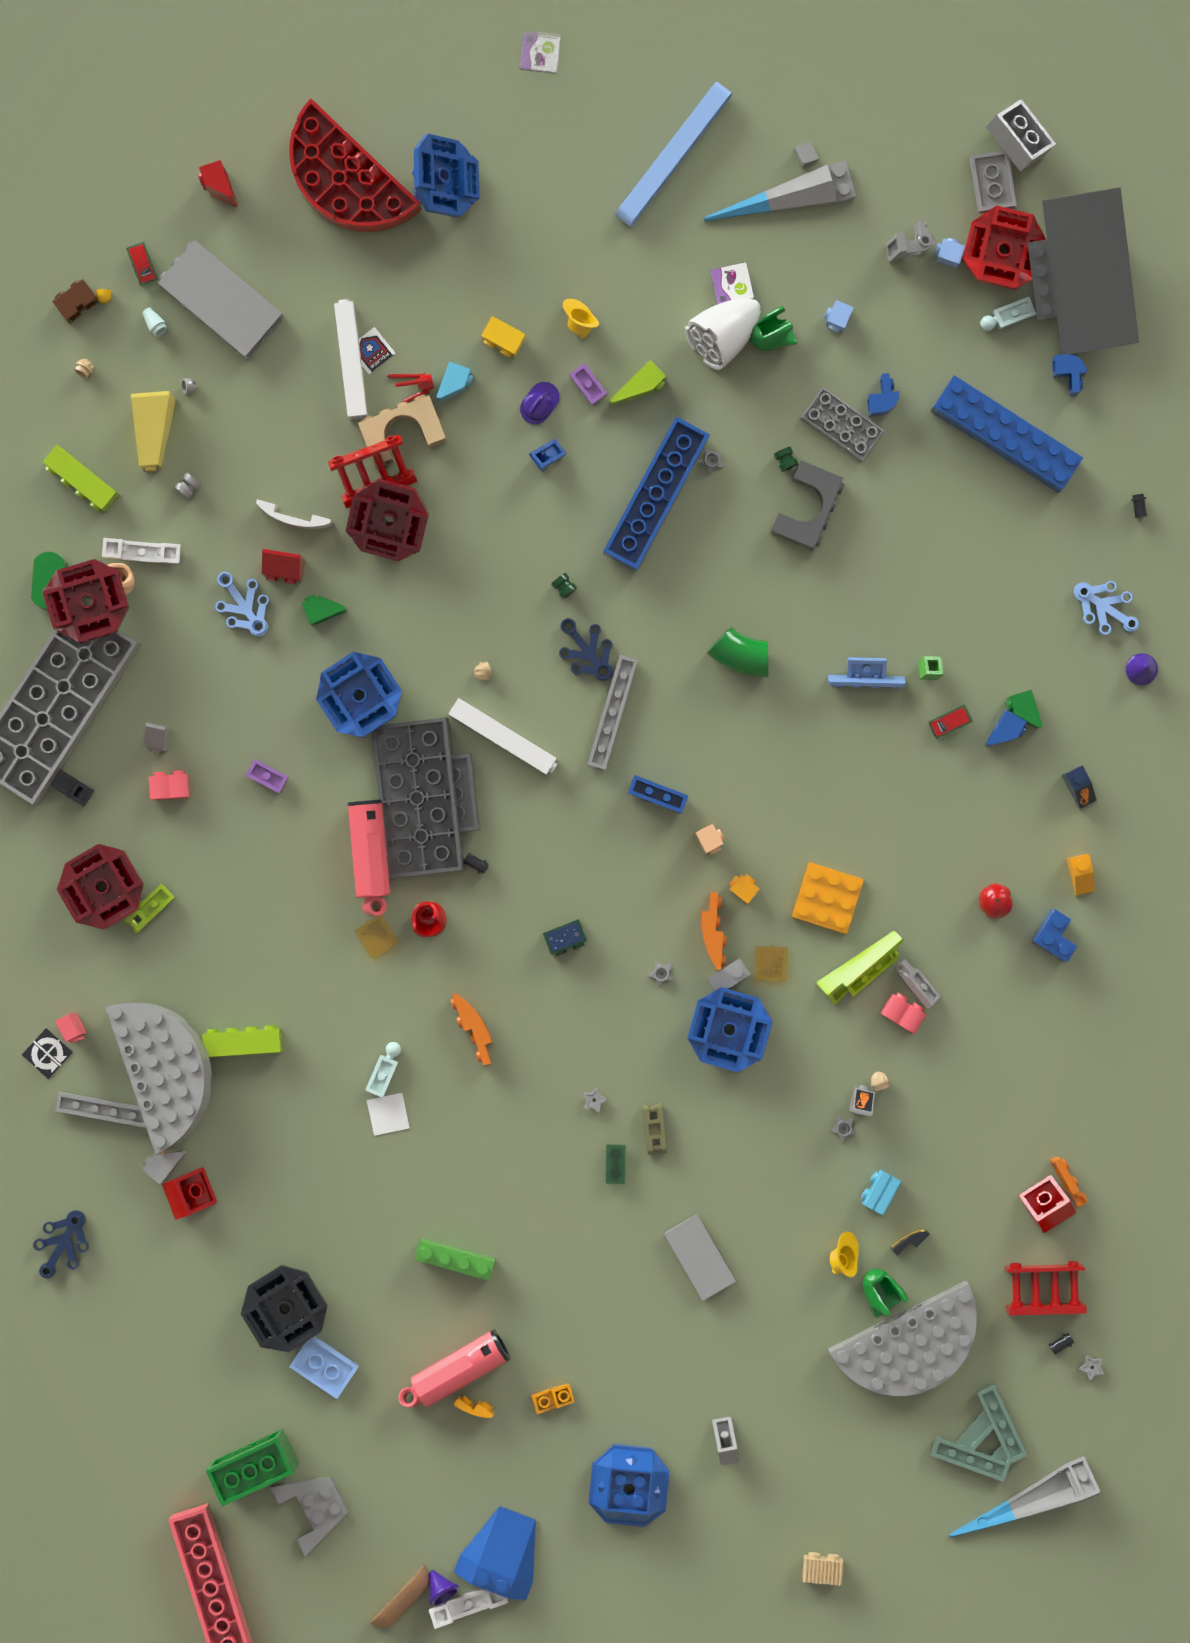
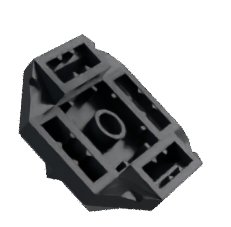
[241,1265,328,1352]

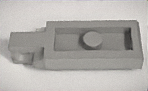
[895,959,941,1009]

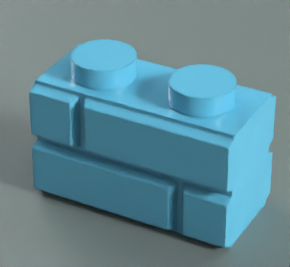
[861,1169,902,1216]

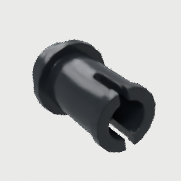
[1131,494,1147,518]
[463,853,489,874]
[1048,1333,1075,1355]

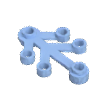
[215,572,270,636]
[1074,581,1139,635]

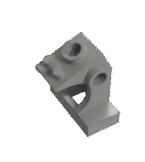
[885,219,935,262]

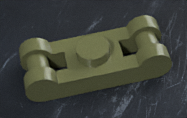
[643,1103,667,1155]

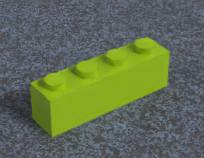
[43,444,120,512]
[202,1025,283,1057]

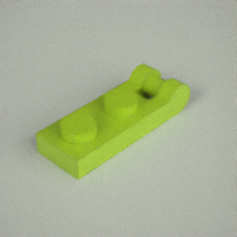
[123,884,176,934]

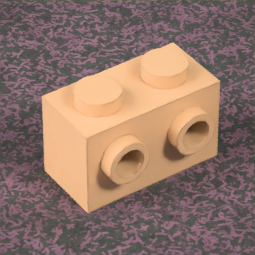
[694,824,725,855]

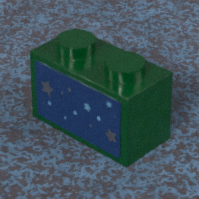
[543,919,587,957]

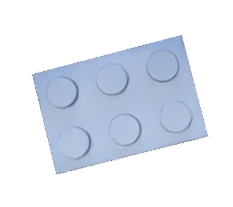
[289,1336,359,1399]

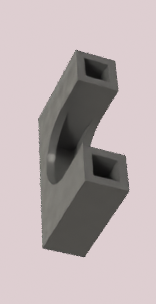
[771,460,845,551]

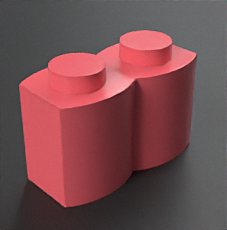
[149,771,190,800]
[880,993,926,1034]
[55,1012,87,1044]

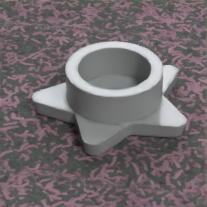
[699,449,724,473]
[648,962,673,986]
[583,1087,607,1112]
[831,1117,856,1141]
[1079,1355,1104,1380]

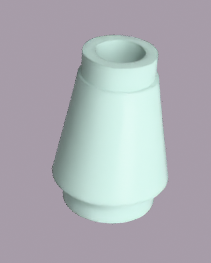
[142,308,168,337]

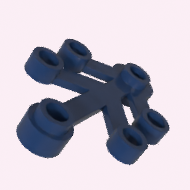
[559,618,613,681]
[33,1210,89,1279]

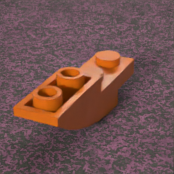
[701,892,727,970]
[450,993,493,1066]

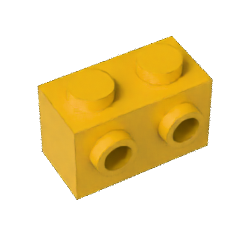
[481,316,526,358]

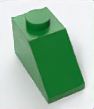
[301,595,347,626]
[1005,690,1043,729]

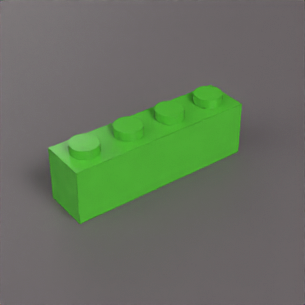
[415,1238,495,1280]

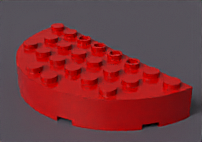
[289,98,422,232]

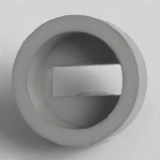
[181,378,197,394]

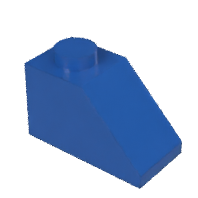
[985,710,1027,746]

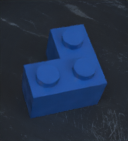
[1031,909,1077,962]

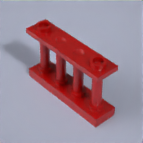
[328,435,418,508]
[1005,1261,1087,1316]

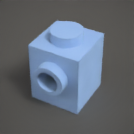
[934,238,965,268]
[824,300,854,333]

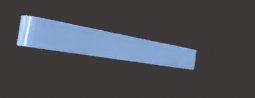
[615,82,732,227]

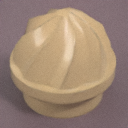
[74,359,94,379]
[474,662,493,680]
[870,1072,889,1091]

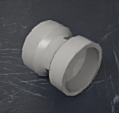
[175,473,201,499]

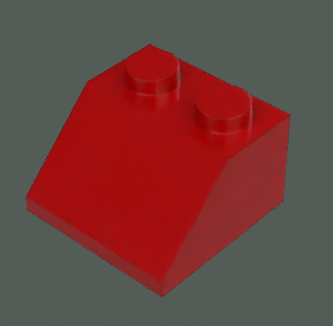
[198,160,238,207]
[261,549,305,585]
[161,1167,218,1220]
[1018,1175,1076,1233]

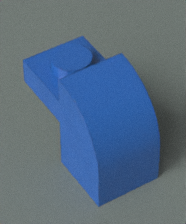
[1052,354,1087,396]
[867,373,899,417]

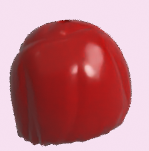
[979,883,1013,919]
[411,901,447,938]

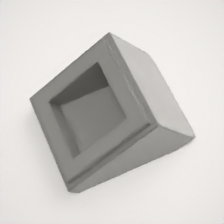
[794,142,819,168]

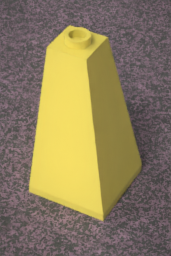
[131,391,176,472]

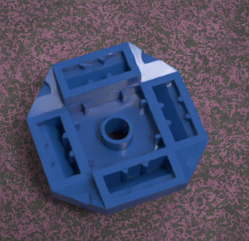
[412,134,480,218]
[316,652,402,738]
[687,987,772,1072]
[589,1444,670,1527]

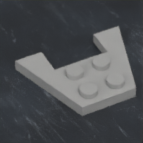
[270,1476,349,1556]

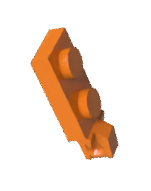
[1050,1157,1088,1208]

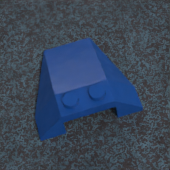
[454,1506,536,1600]

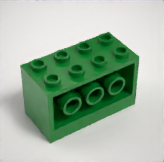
[206,1429,299,1506]

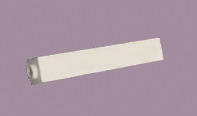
[334,299,368,420]
[449,698,558,775]

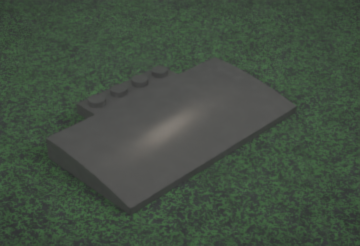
[1028,187,1139,355]
[372,717,480,879]

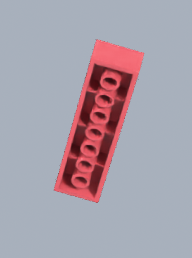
[168,1503,253,1643]

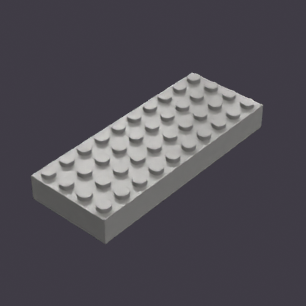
[0,630,141,806]

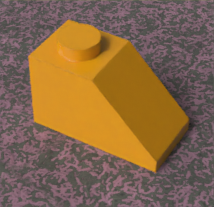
[1066,854,1095,896]

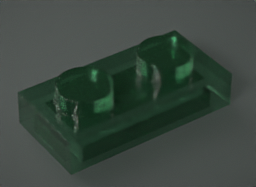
[606,1144,626,1184]

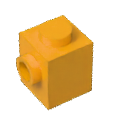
[729,874,760,904]

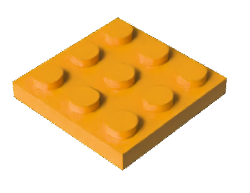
[791,862,864,934]

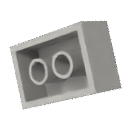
[986,99,1056,172]

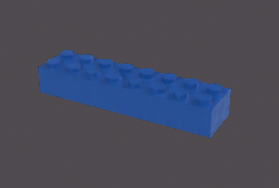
[931,375,1083,493]
[603,417,710,572]

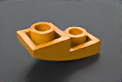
[530,1383,575,1414]
[453,1395,494,1418]

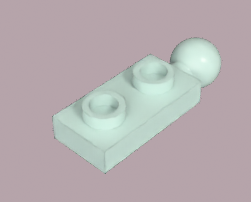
[980,297,1036,331]
[365,1042,401,1098]

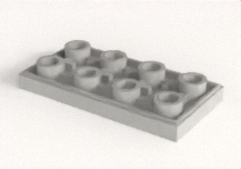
[800,387,885,462]
[664,1214,736,1301]

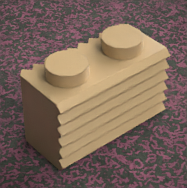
[802,1552,844,1586]

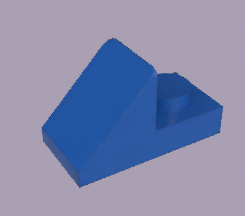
[529,439,567,472]

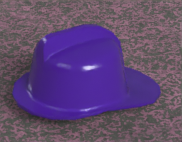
[520,382,559,424]

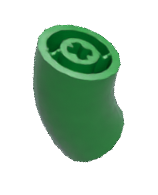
[707,627,768,677]

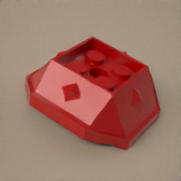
[962,205,1047,290]

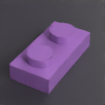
[569,363,607,406]
[245,759,289,794]

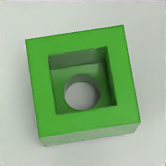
[918,656,944,680]

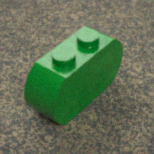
[31,552,68,611]

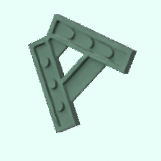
[930,1384,1028,1482]

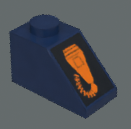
[1062,765,1097,809]

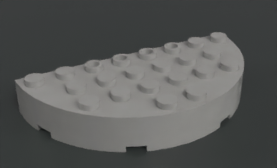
[106,1003,212,1154]
[828,1280,977,1396]

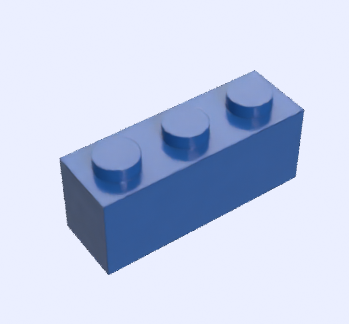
[628,775,689,814]

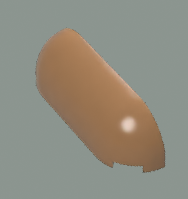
[369,1565,429,1628]

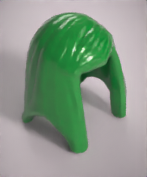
[750,306,797,351]
[862,1269,908,1318]

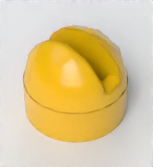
[96,289,112,303]

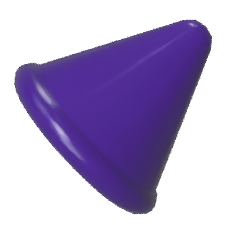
[1126,653,1158,685]
[429,1570,459,1605]

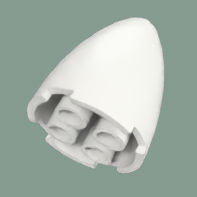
[685,299,761,370]

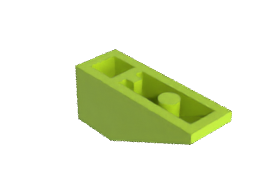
[609,360,666,406]

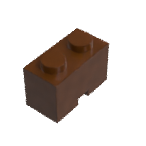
[52,279,100,324]

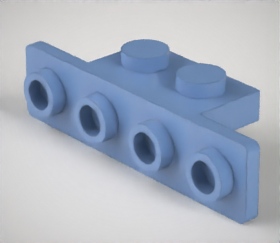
[828,657,906,689]

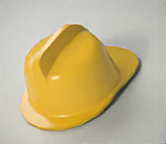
[562,299,599,339]
[829,1231,859,1278]

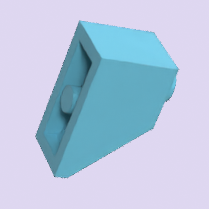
[436,361,474,402]

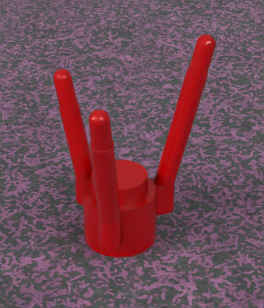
[387,373,434,402]

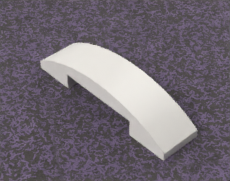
[256,499,333,529]
[102,538,181,564]
[429,1588,509,1629]

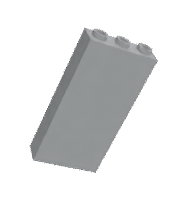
[158,240,284,361]

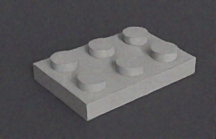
[969,150,1017,213]

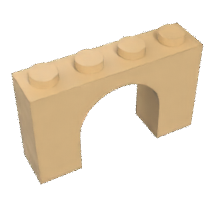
[358,395,447,469]

